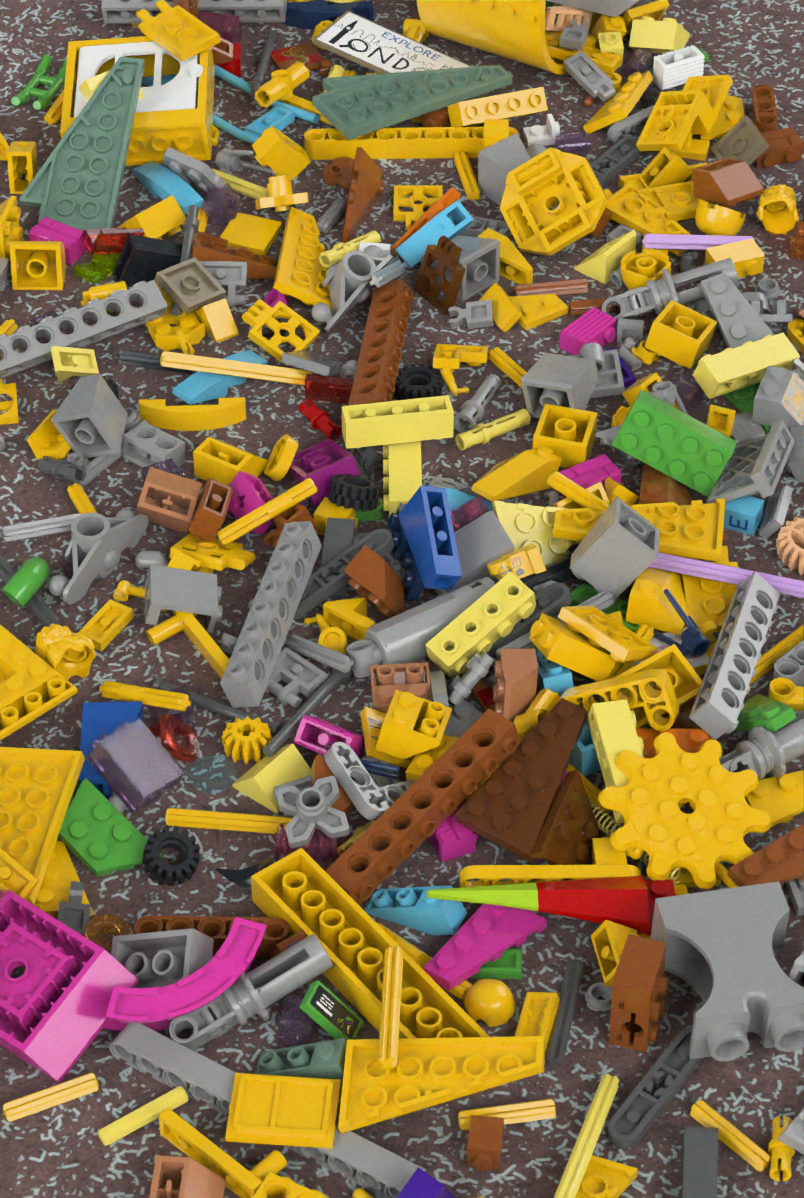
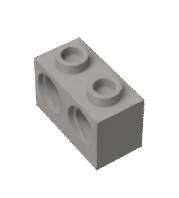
[123,422,185,473]

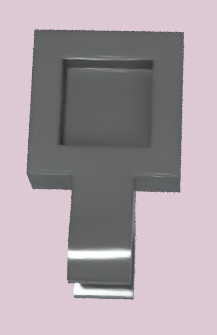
[58,881,91,938]

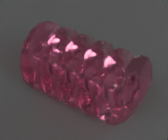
[275,823,337,862]

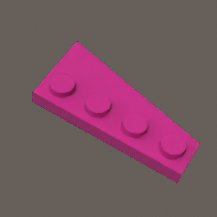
[423,904,547,991]

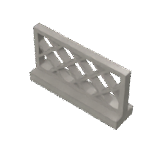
[707,420,795,503]

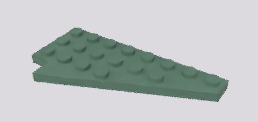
[19,57,145,237]
[312,65,512,140]

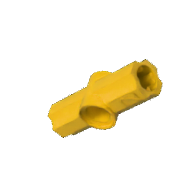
[254,62,310,108]

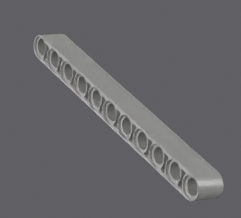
[109,1023,422,1198]

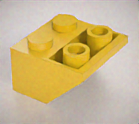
[0,196,23,258]
[193,437,268,486]
[375,690,452,759]

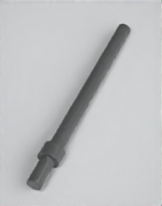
[250,30,277,99]
[171,205,199,316]
[263,668,352,757]

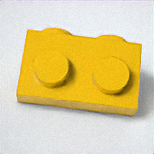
[27,409,71,460]

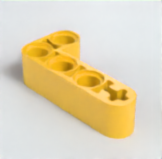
[556,669,679,731]

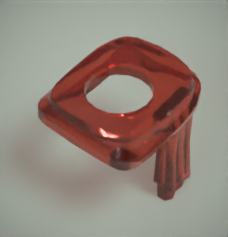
[136,714,198,762]

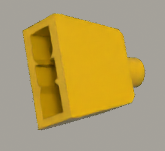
[7,141,38,194]

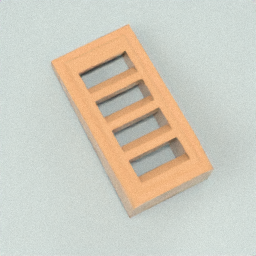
[545,5,593,31]

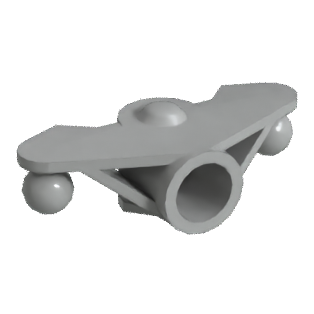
[311,245,393,332]
[48,509,149,605]

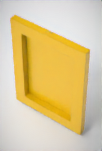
[225,1073,341,1149]

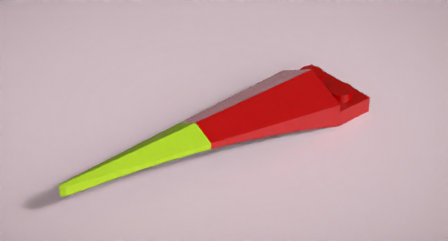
[427,876,675,936]

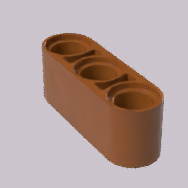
[751,84,778,133]

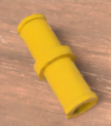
[768,1116,795,1182]

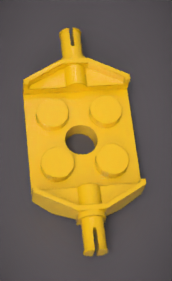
[139,282,205,355]

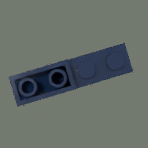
[282,0,374,30]
[388,503,424,601]

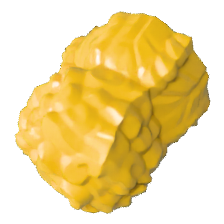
[756,184,799,235]
[34,623,96,681]

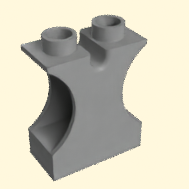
[650,881,804,1061]

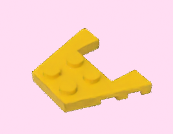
[618,163,713,222]

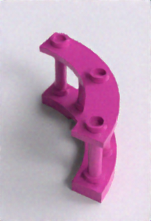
[103,917,267,1032]

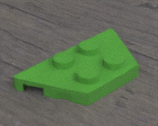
[58,778,162,877]

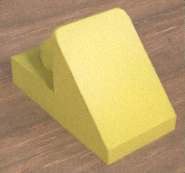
[50,346,99,383]

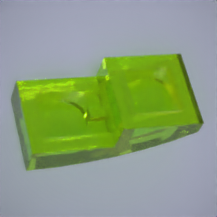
[74,248,121,284]

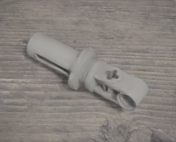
[601,258,739,322]
[720,714,804,781]
[169,934,333,1051]

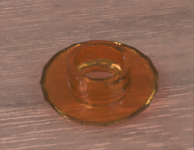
[84,914,134,955]

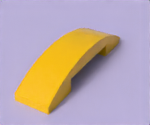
[139,397,246,431]

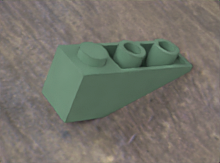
[254,1038,347,1091]

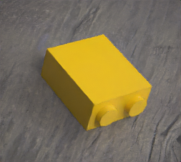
[529,613,617,681]

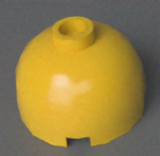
[695,200,746,236]
[621,248,671,290]

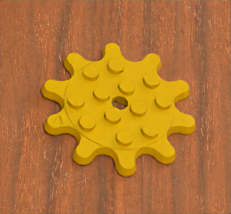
[598,732,772,890]

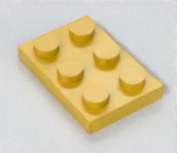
[558,605,658,663]

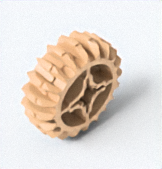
[776,516,804,576]

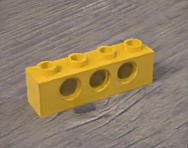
[447,87,548,127]

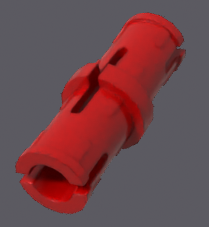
[298,399,342,440]

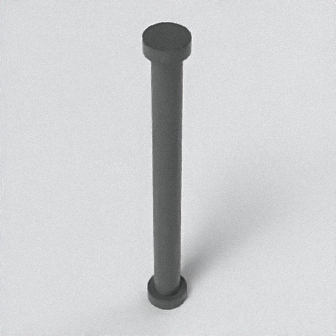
[153,677,283,738]

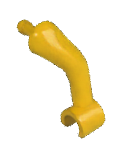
[113,580,171,612]

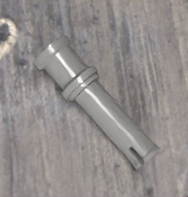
[454,374,501,433]

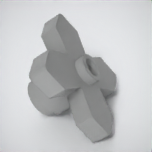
[276,776,349,848]

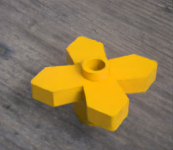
[254,175,309,212]

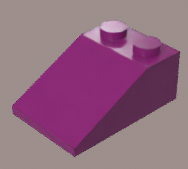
[288,439,361,506]

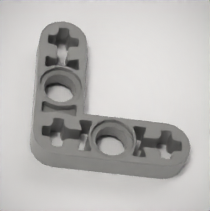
[325,742,416,820]

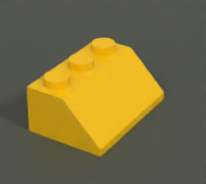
[599,644,702,728]

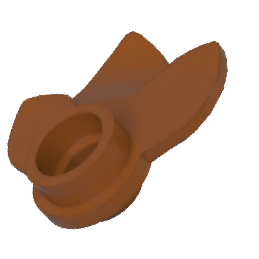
[322,157,353,190]

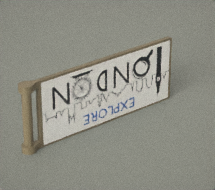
[313,11,491,101]

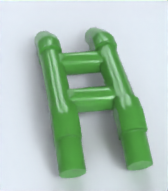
[11,55,67,110]

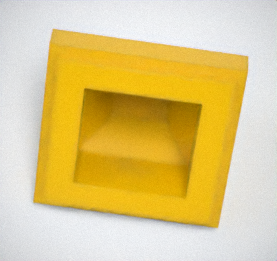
[706,404,736,437]

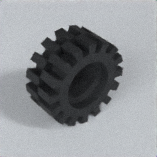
[395,363,442,400]
[329,474,381,511]
[142,826,200,886]

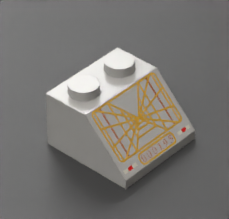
[752,365,804,430]

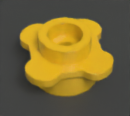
[631,341,660,365]

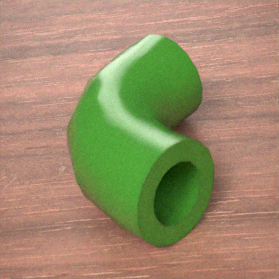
[1,556,49,608]

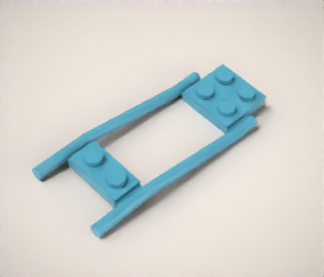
[142,65,320,144]

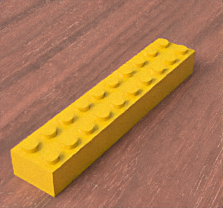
[251,848,490,1039]

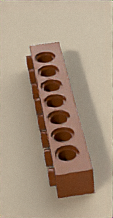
[348,279,414,406]
[325,708,521,905]

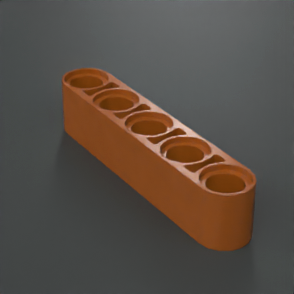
[134,915,289,958]

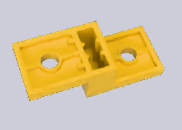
[636,75,733,151]

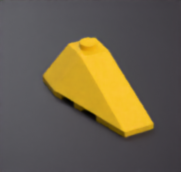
[471,446,562,501]
[625,567,688,635]

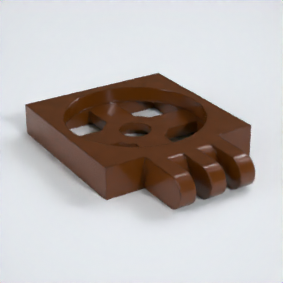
[414,235,466,315]

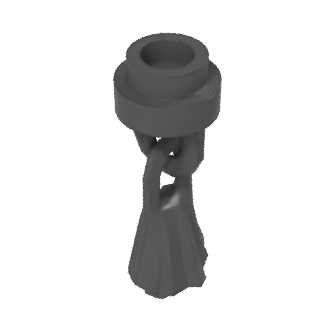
[341,430,380,471]

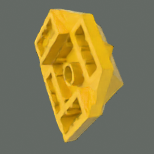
[500,147,609,256]

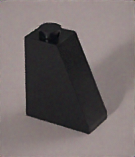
[112,234,183,287]

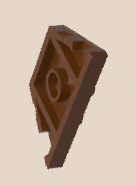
[530,770,600,865]

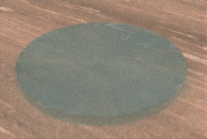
[187,755,239,794]

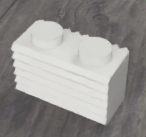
[652,45,705,90]

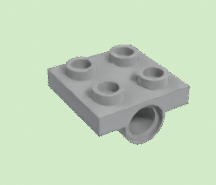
[571,343,625,399]

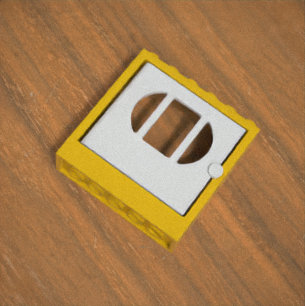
[60,36,215,166]

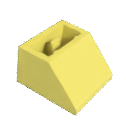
[629,17,690,54]

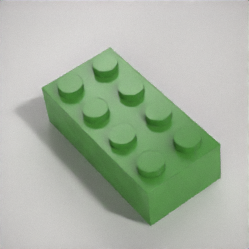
[611,390,737,497]

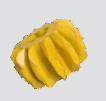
[222,715,272,765]

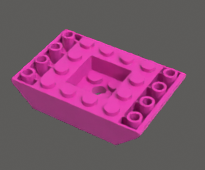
[0,890,139,1083]

